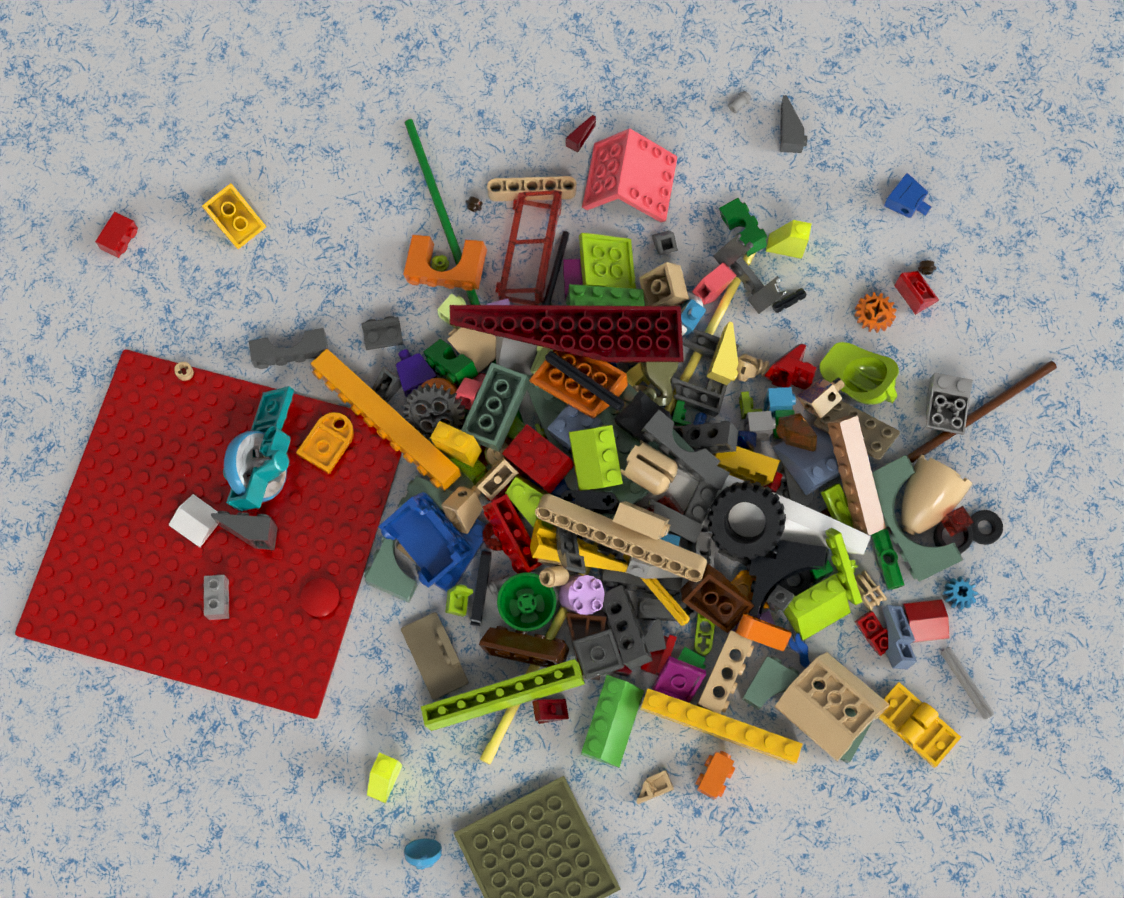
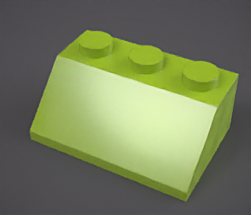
[568,425,623,491]
[783,574,851,641]

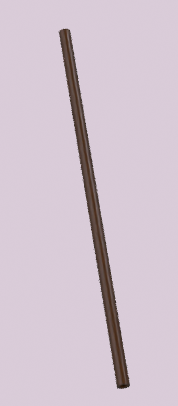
[820,361,1057,517]

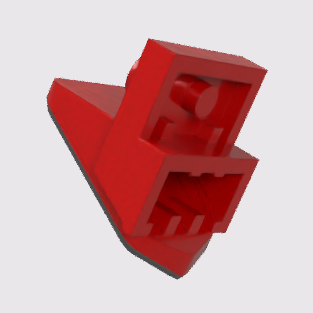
[763,344,817,390]

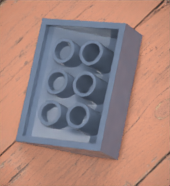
[773,425,869,495]

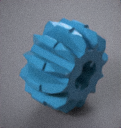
[943,576,978,610]

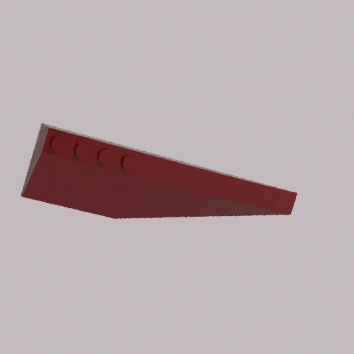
[449,305,684,362]

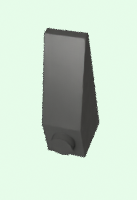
[780,95,807,153]

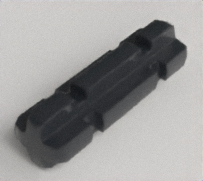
[772,288,807,313]

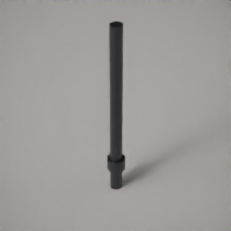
[541,231,570,305]

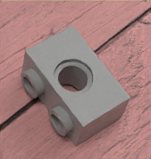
[743,411,776,443]
[204,575,229,620]

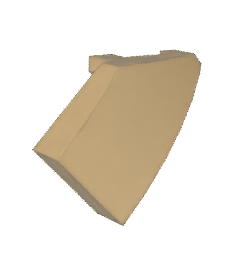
[636,770,674,804]

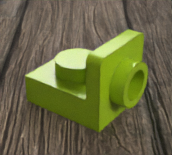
[739,391,763,419]

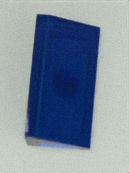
[737,430,757,451]

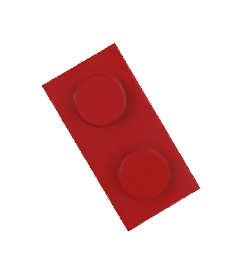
[95,211,138,258]

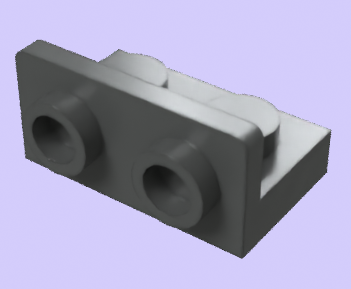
[361,316,403,350]

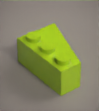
[505,474,555,529]

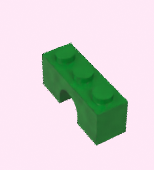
[719,198,768,257]
[423,339,479,386]

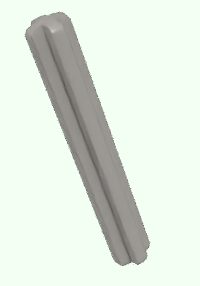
[941,647,994,719]

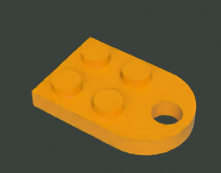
[296,413,354,474]

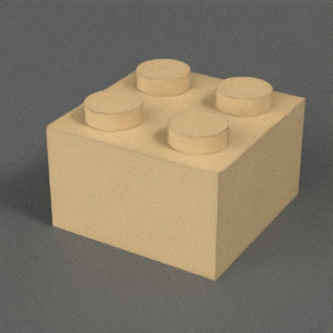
[639,262,689,306]

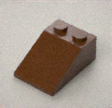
[680,563,754,634]

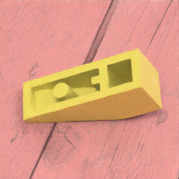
[706,321,738,385]

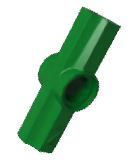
[871,529,905,590]

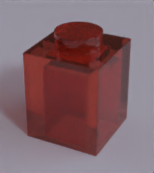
[941,506,974,537]

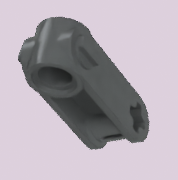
[637,598,697,622]

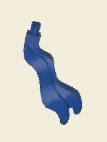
[788,633,811,669]

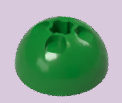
[497,573,556,632]

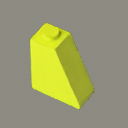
[766,220,812,259]
[367,752,403,803]

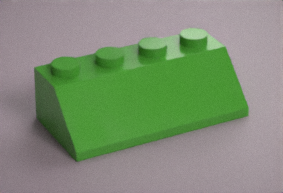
[581,675,644,768]

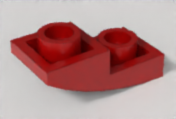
[854,611,888,656]

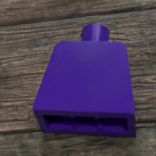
[395,349,437,397]

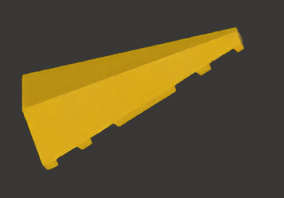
[530,519,628,573]

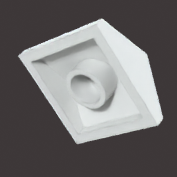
[169,494,218,547]

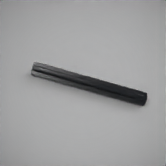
[545,351,625,411]

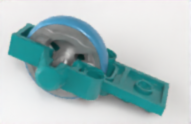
[223,386,294,512]

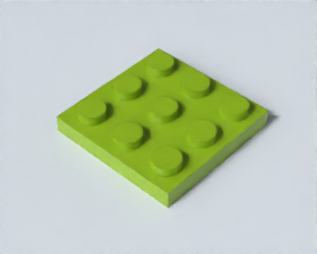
[579,233,636,289]

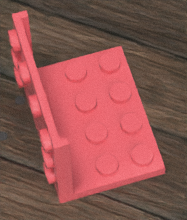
[582,128,677,223]

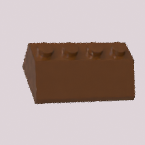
[479,626,569,668]

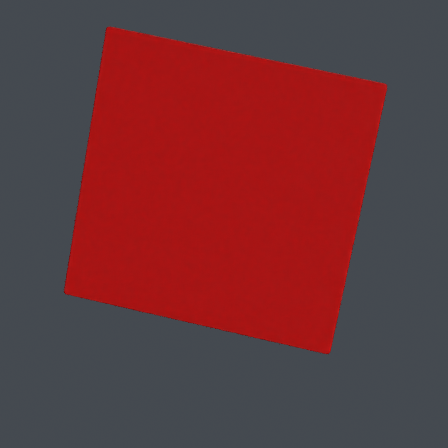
[15,349,402,719]

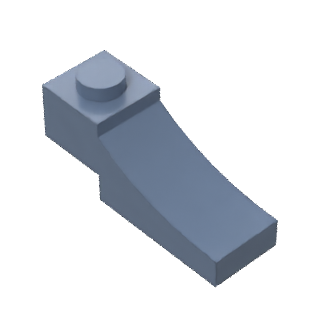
[882,605,917,670]

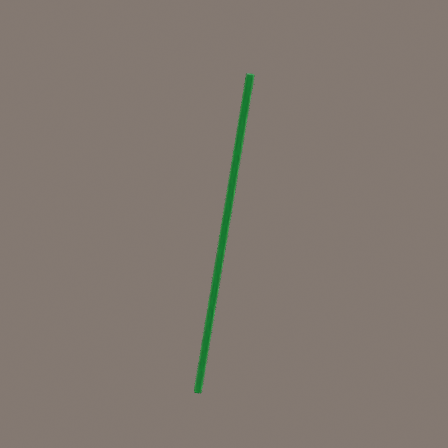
[404,119,525,434]

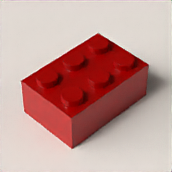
[502,424,574,494]

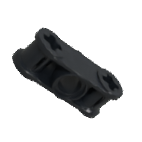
[561,490,620,514]

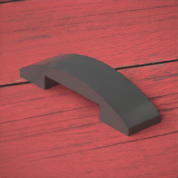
[556,526,586,574]

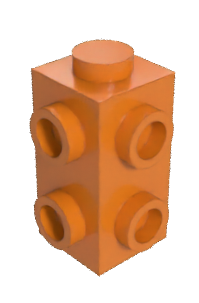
[695,751,735,800]

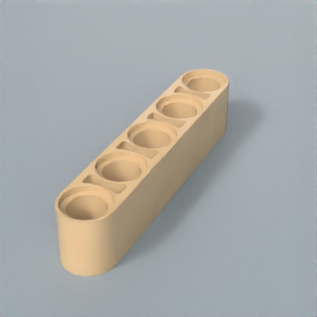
[487,176,577,201]

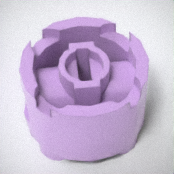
[559,575,605,615]

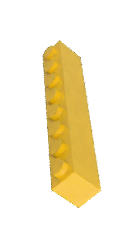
[640,688,803,765]

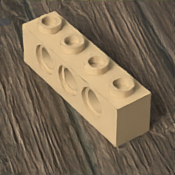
[697,631,754,714]

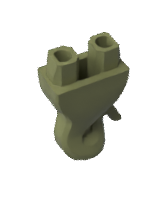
[641,362,678,406]

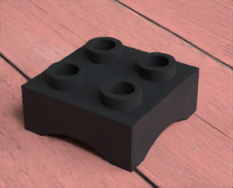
[614,390,671,444]

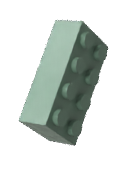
[461,363,530,452]

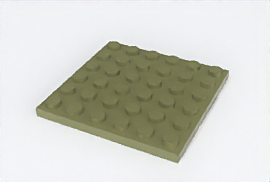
[454,776,621,898]

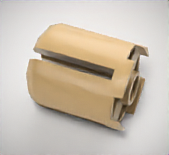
[621,440,678,495]

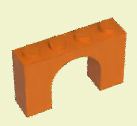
[403,235,487,291]

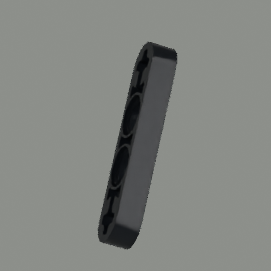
[470,550,492,627]

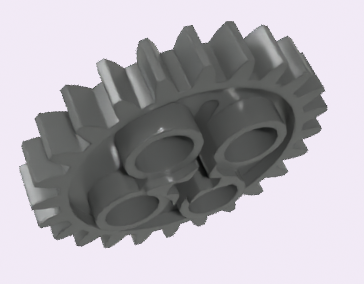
[403,383,466,439]

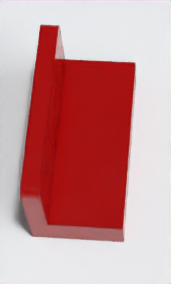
[641,634,677,676]

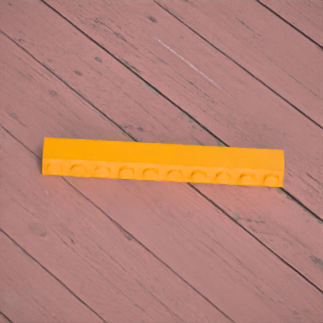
[310,349,461,491]

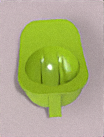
[819,342,899,405]

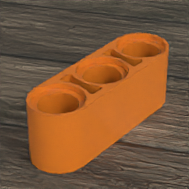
[735,614,792,651]

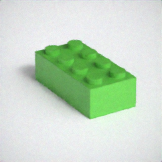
[566,284,645,306]

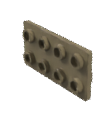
[814,400,900,460]
[401,612,469,700]

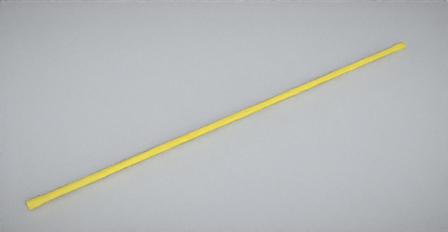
[480,253,756,765]

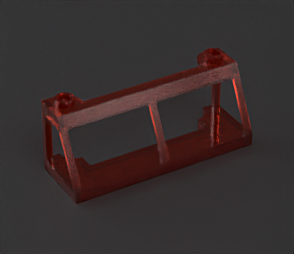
[495,190,562,305]

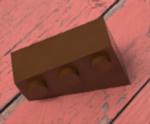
[566,613,606,680]

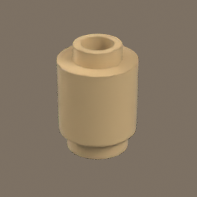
[539,565,569,587]

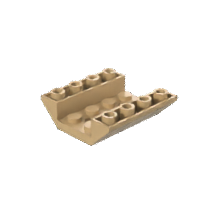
[775,652,890,762]

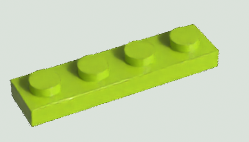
[825,527,862,605]

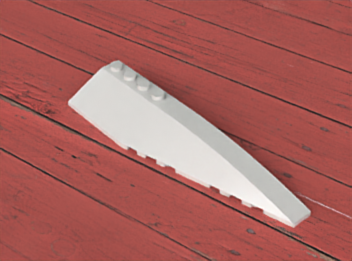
[635,470,871,555]

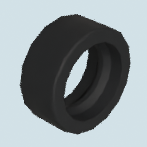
[933,517,973,554]

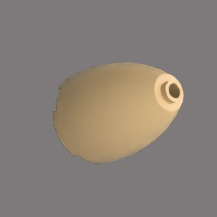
[901,454,972,536]

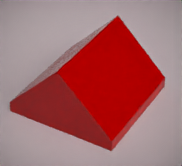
[894,271,939,315]

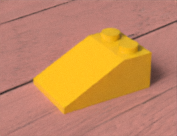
[201,183,266,249]

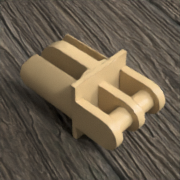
[855,570,887,611]

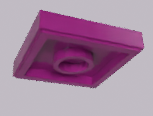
[652,656,706,703]

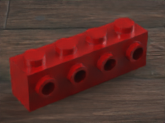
[482,494,542,574]

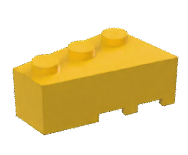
[712,446,780,486]

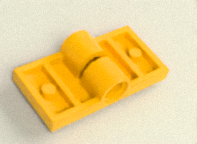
[878,682,961,768]

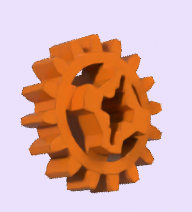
[855,292,897,333]

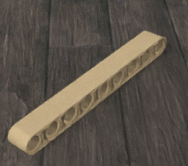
[535,494,707,582]

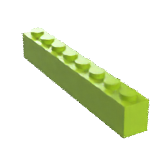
[420,659,585,731]

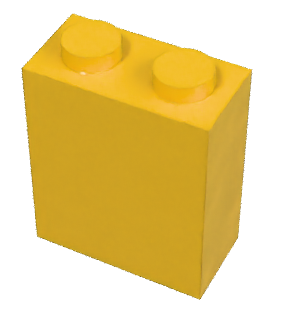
[430,421,482,467]

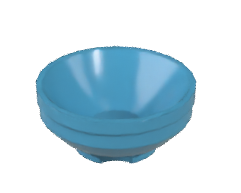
[404,838,442,870]

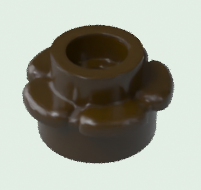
[465,196,483,213]
[918,260,937,275]

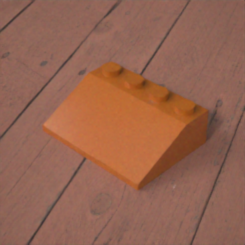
[529,350,628,419]

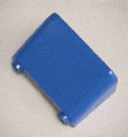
[378,492,472,588]

